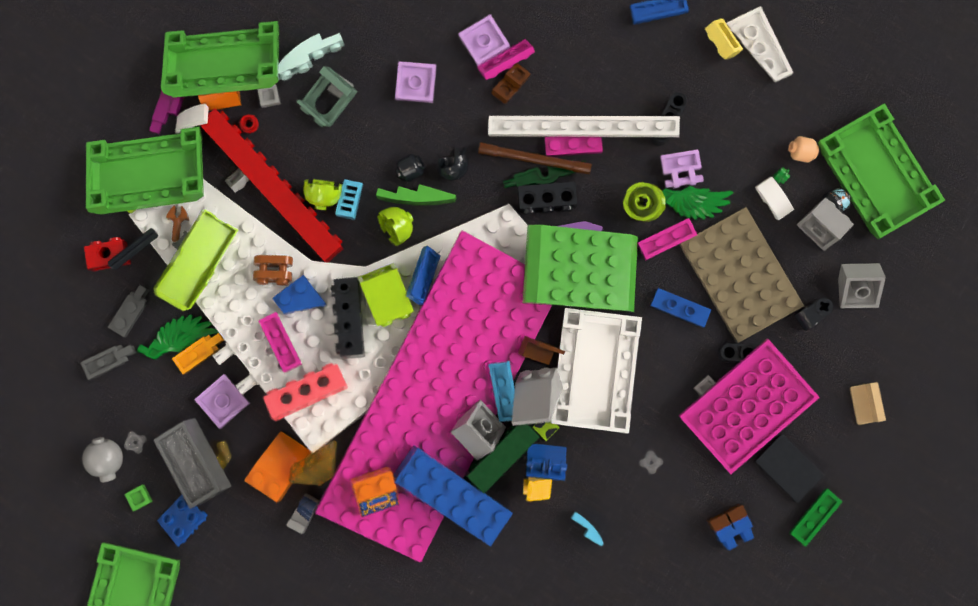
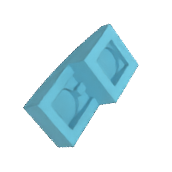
[571,511,603,546]

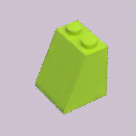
[358,263,414,327]

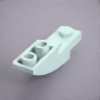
[278,33,344,81]

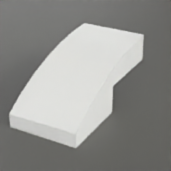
[176,103,209,134]
[755,176,794,220]

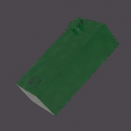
[465,424,540,493]

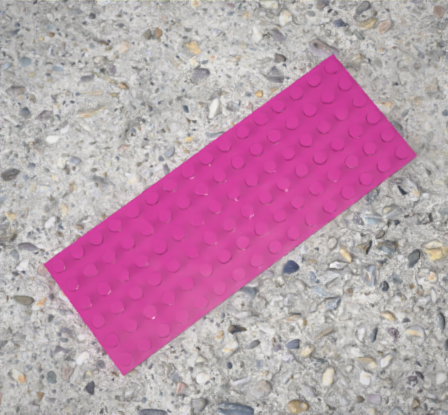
[315,230,552,562]

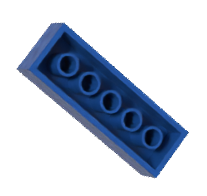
[393,445,513,546]

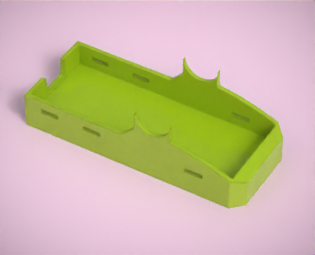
[153,209,238,311]

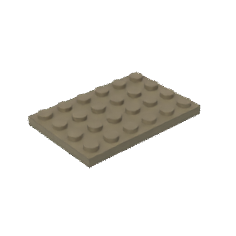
[679,207,804,343]

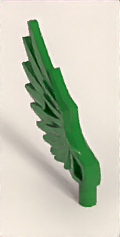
[662,186,733,220]
[137,314,219,360]

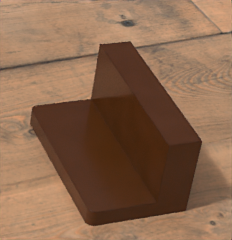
[518,336,565,365]

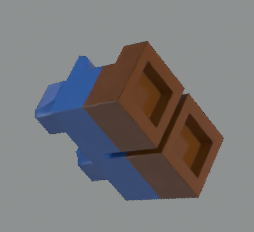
[706,504,754,550]

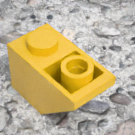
[523,477,552,501]

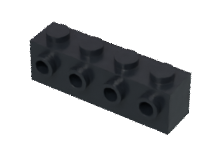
[331,277,365,359]

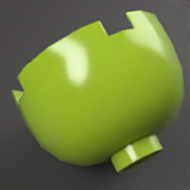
[303,179,342,210]
[377,207,413,246]

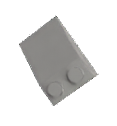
[512,368,563,425]

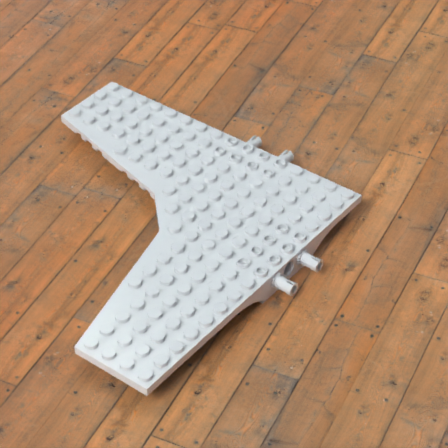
[129,179,528,454]

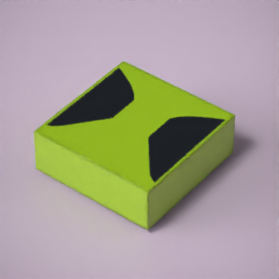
[533,421,560,441]

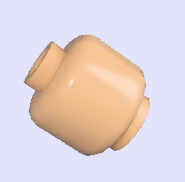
[788,136,819,163]

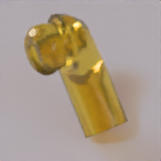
[217,440,231,469]

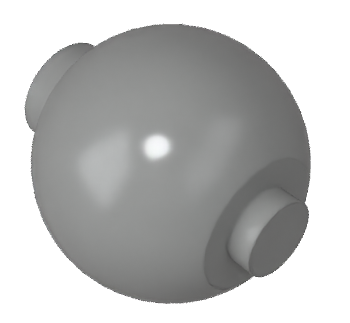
[82,437,123,482]

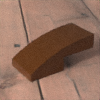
[491,63,531,105]

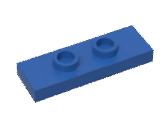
[630,0,689,24]
[406,246,441,306]
[650,288,711,328]

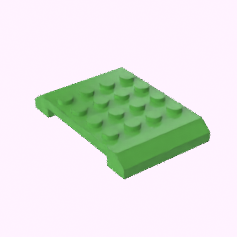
[161,21,279,97]
[818,103,945,239]
[86,127,204,214]
[523,225,638,313]
[87,542,180,606]

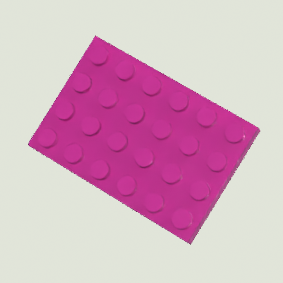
[679,339,820,474]

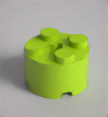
[623,182,666,222]

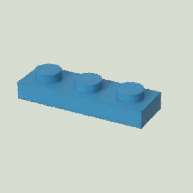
[489,361,515,422]

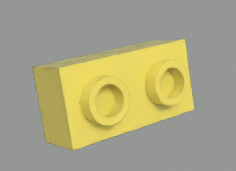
[705,19,743,60]

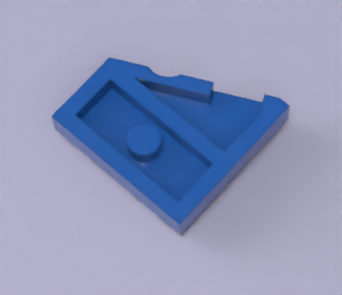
[272,275,326,315]

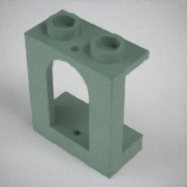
[297,66,358,127]

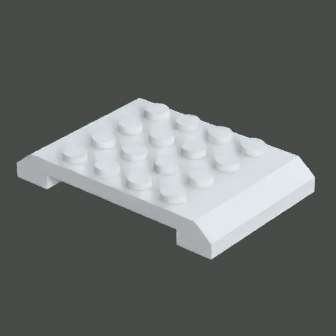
[551,308,642,433]

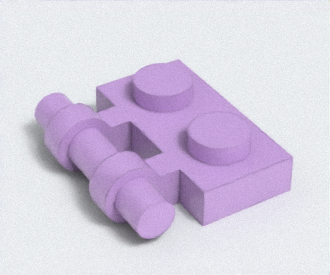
[660,150,703,189]

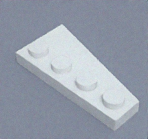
[726,6,793,83]

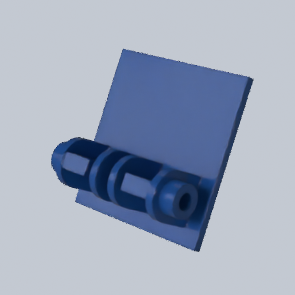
[526,444,567,481]
[157,495,208,547]

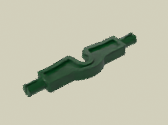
[503,160,586,188]

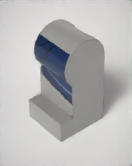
[287,494,320,534]

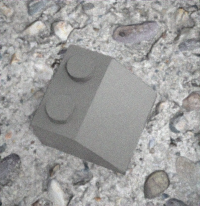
[796,198,854,251]
[838,263,886,308]
[451,400,506,460]

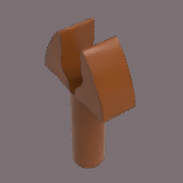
[166,205,189,242]

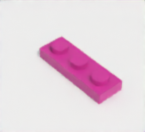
[477,39,535,80]
[544,137,603,157]
[637,218,697,261]
[258,312,303,373]

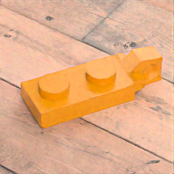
[172,333,224,375]

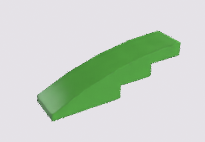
[376,184,456,205]

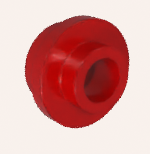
[239,114,259,133]

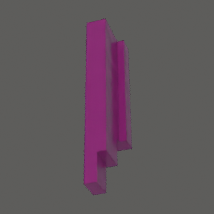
[149,91,185,134]

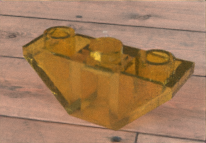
[289,441,337,485]

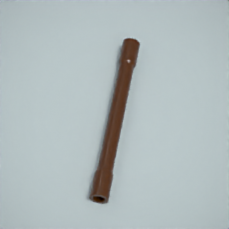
[478,142,592,175]

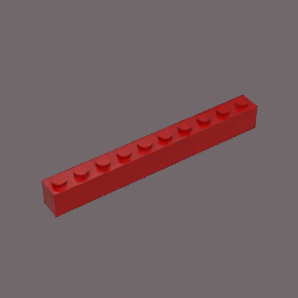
[200,108,343,263]

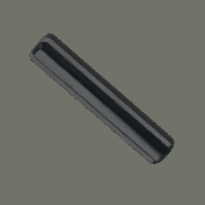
[108,228,159,270]

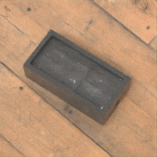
[154,418,231,509]

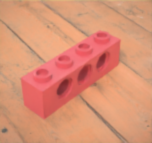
[263,363,348,421]

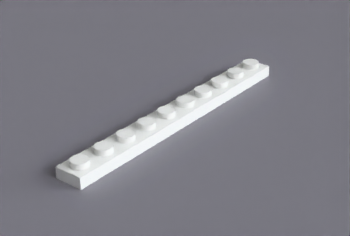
[488,116,680,137]

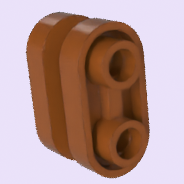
[253,255,293,286]

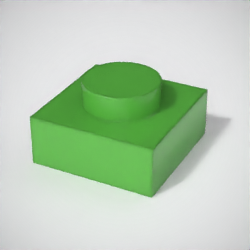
[125,485,153,511]

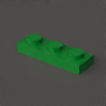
[789,488,843,547]

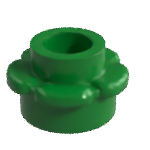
[773,167,790,184]

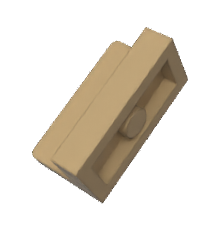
[850,382,886,425]

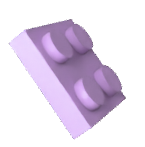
[458,15,510,66]
[395,62,436,103]
[194,374,250,429]

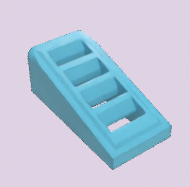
[335,179,363,220]

